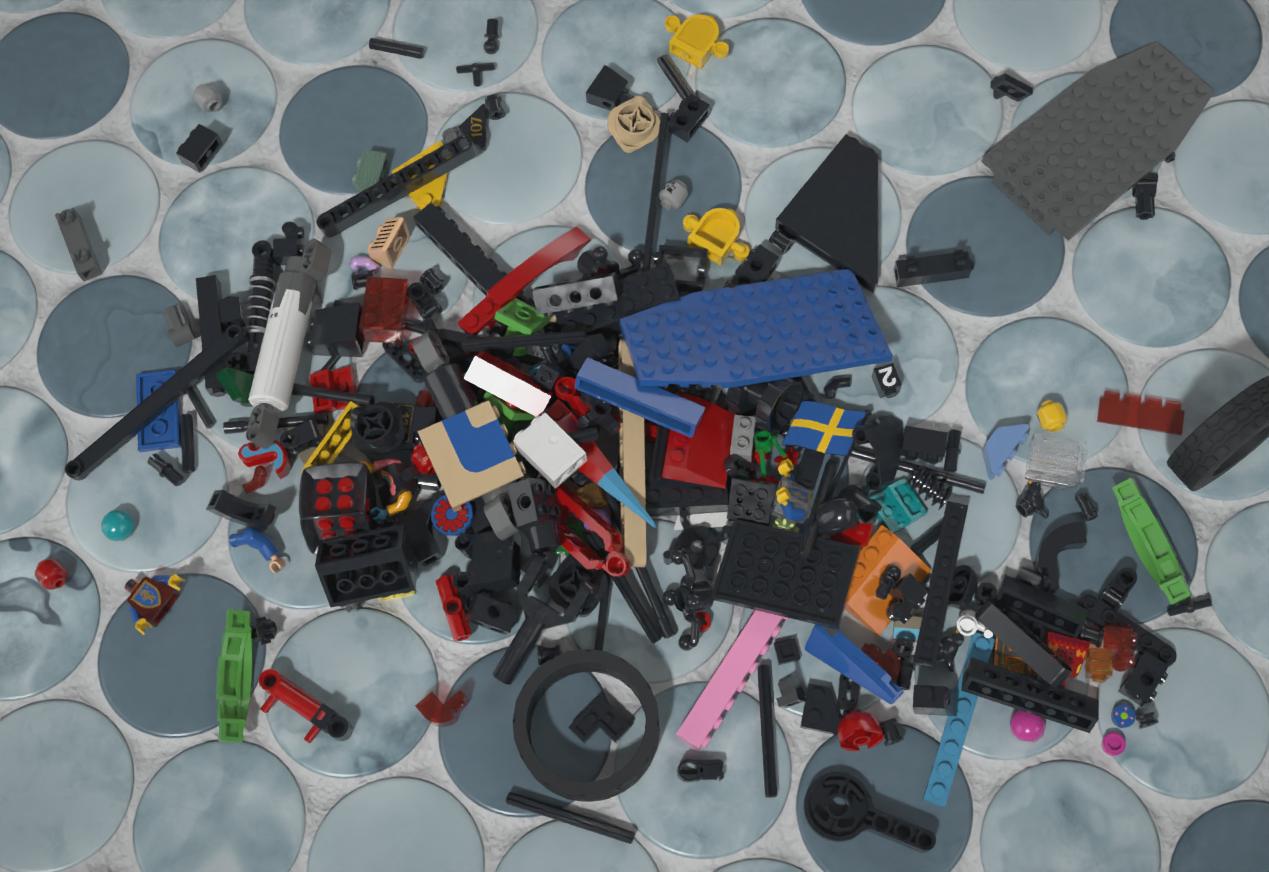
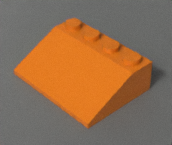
[844,525,931,636]

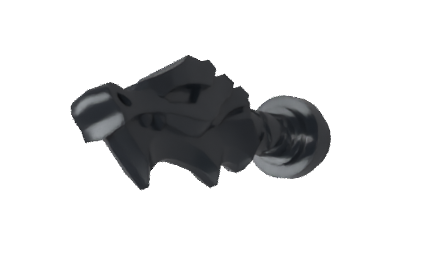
[657,384,713,402]

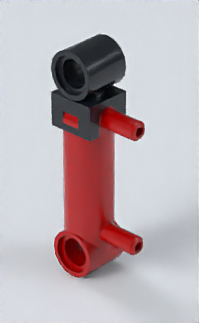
[259,669,353,744]

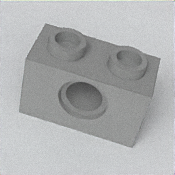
[730,415,756,462]

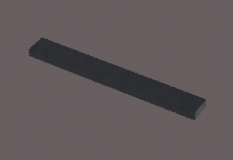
[913,501,968,669]

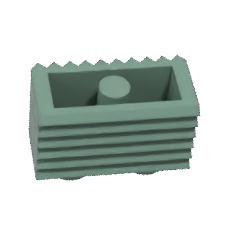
[352,149,389,195]

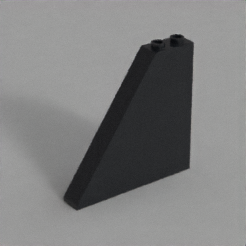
[775,134,878,293]

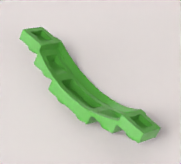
[1112,478,1193,605]
[215,609,252,743]

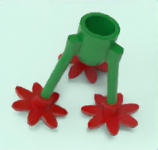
[751,431,800,485]

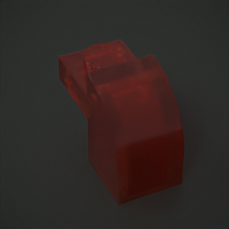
[861,643,900,682]
[415,690,469,727]

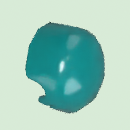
[101,510,134,541]

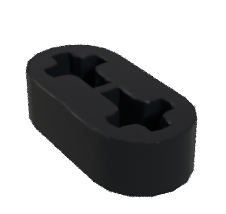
[724,455,756,480]
[837,674,859,712]

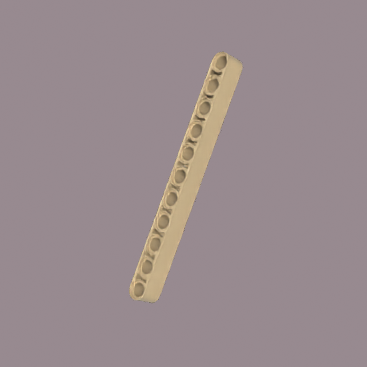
[618,339,646,567]

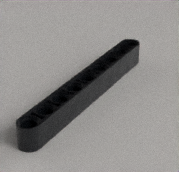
[316,135,477,237]

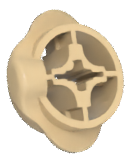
[607,95,660,153]

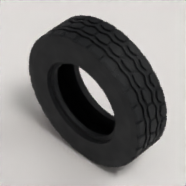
[1167,376,1269,491]

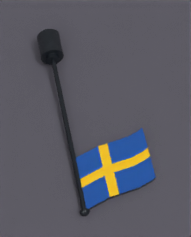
[782,401,871,499]

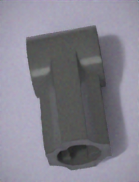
[163,305,196,347]

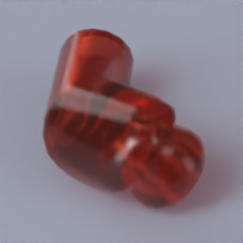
[242,465,268,494]

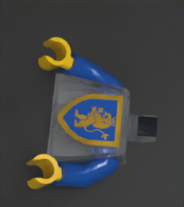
[771,459,813,524]

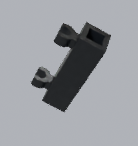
[893,249,974,288]

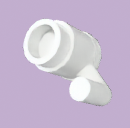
[957,610,993,638]

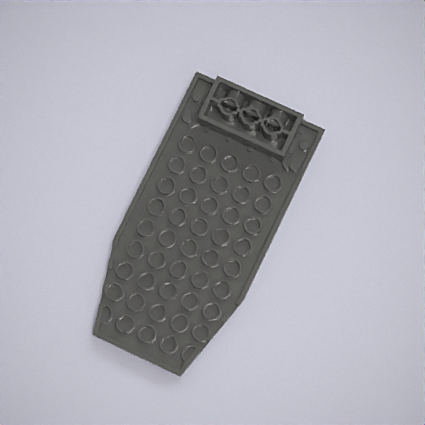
[981,42,1215,241]

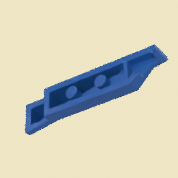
[805,625,904,704]

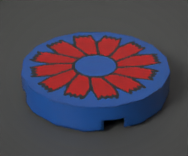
[431,494,474,536]

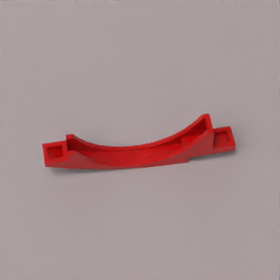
[457,227,591,335]

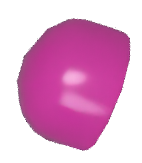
[1010,710,1046,743]

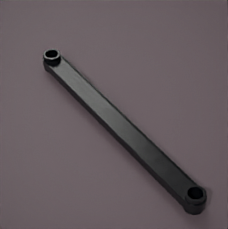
[65,324,248,481]

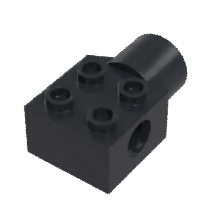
[508,478,561,554]

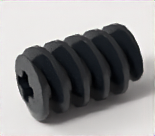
[904,466,953,510]

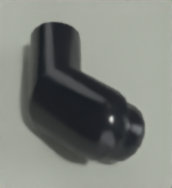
[823,377,850,399]

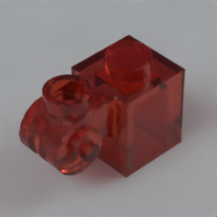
[1103,623,1137,672]

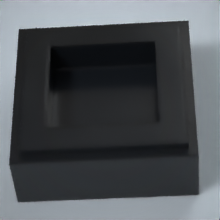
[773,638,800,665]

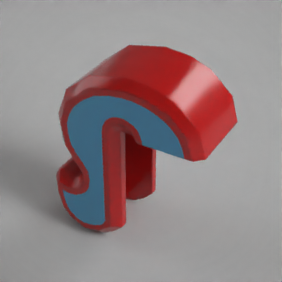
[238,440,291,479]

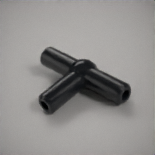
[456,63,495,87]
[1167,597,1212,617]

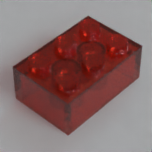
[359,277,410,344]

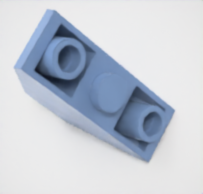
[982,424,1030,481]

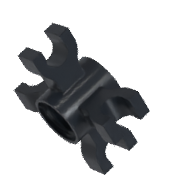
[576,392,620,436]

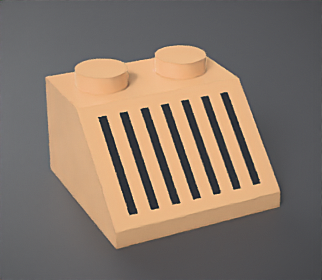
[368,217,410,269]

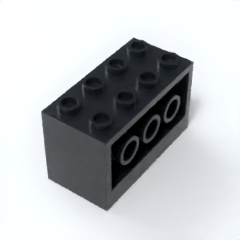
[315,523,418,608]

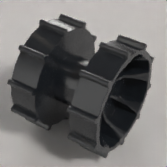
[724,377,805,435]

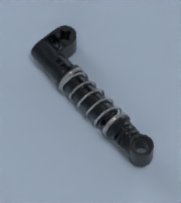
[224,240,275,375]

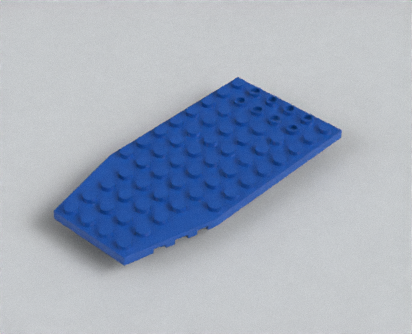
[620,269,893,388]

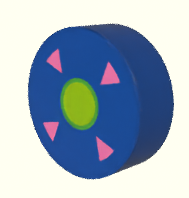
[1111,705,1136,728]

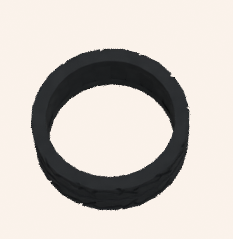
[513,649,660,802]

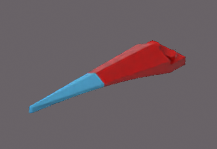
[545,399,657,528]

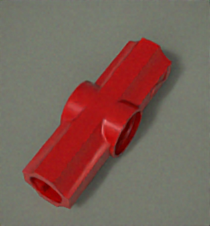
[435,575,472,642]

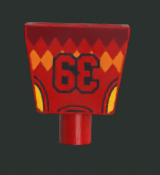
[1043,632,1090,688]

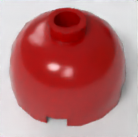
[838,709,883,751]

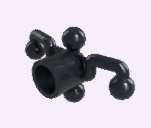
[563,246,643,298]
[662,547,714,651]

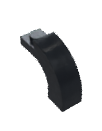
[206,490,276,530]
[1034,522,1087,593]

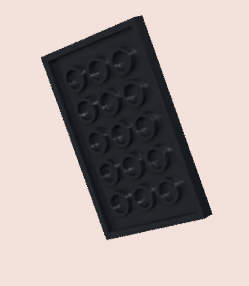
[710,519,861,630]

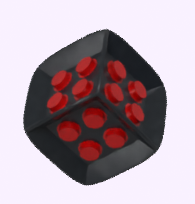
[299,462,378,555]

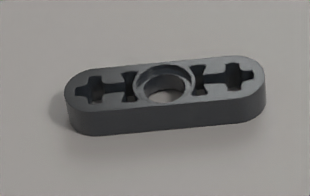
[382,335,429,383]

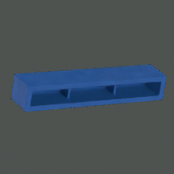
[574,358,705,438]

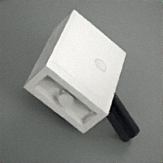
[513,413,599,489]

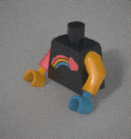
[359,458,419,523]

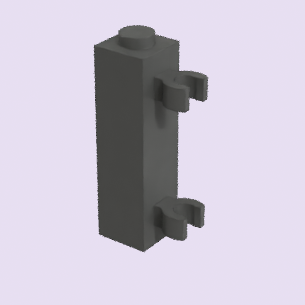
[55,207,102,282]

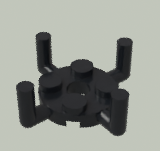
[663,510,731,581]

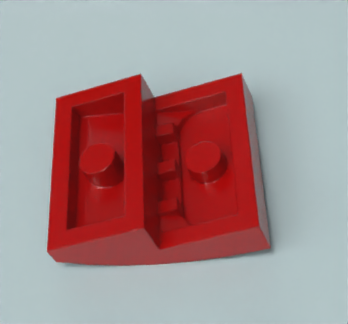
[309,366,357,413]

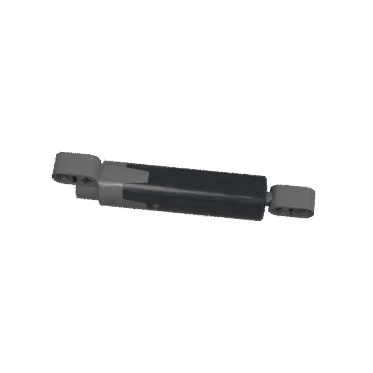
[412,330,519,540]

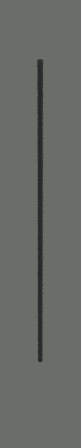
[594,113,669,651]

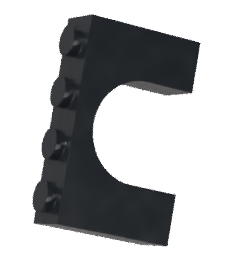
[398,491,493,567]

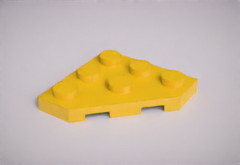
[391,141,451,211]

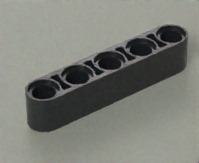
[975,598,1073,688]

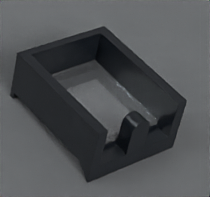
[654,245,708,292]

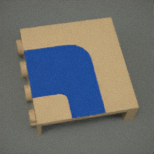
[418,400,526,512]

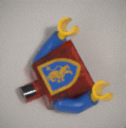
[124,574,185,635]

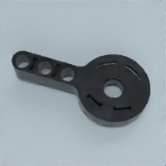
[803,772,936,853]

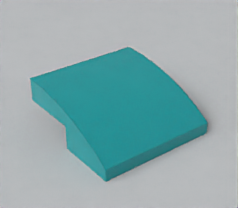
[869,478,927,534]

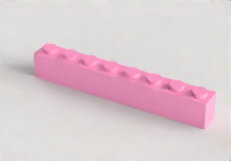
[676,610,788,752]

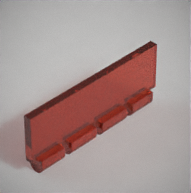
[1097,390,1185,435]

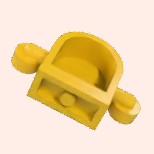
[665,14,729,70]
[683,208,750,266]

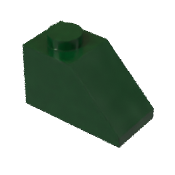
[216,367,254,407]

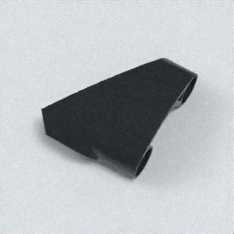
[852,415,903,490]

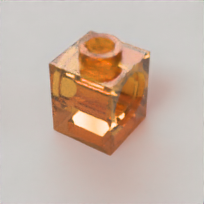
[577,482,608,509]
[1085,648,1113,683]

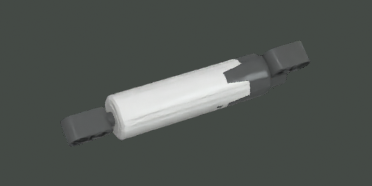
[246,238,332,449]

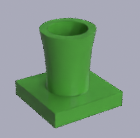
[494,298,551,356]
[484,391,536,443]

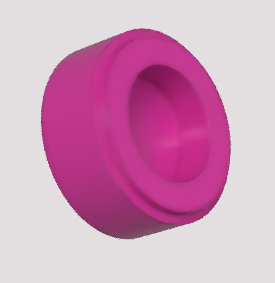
[1101,732,1126,756]

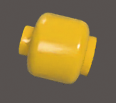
[1036,400,1068,433]

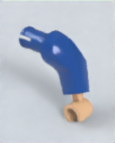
[229,527,286,573]

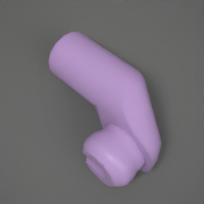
[349,256,380,274]

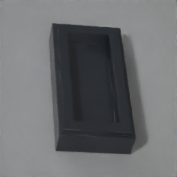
[795,448,825,491]

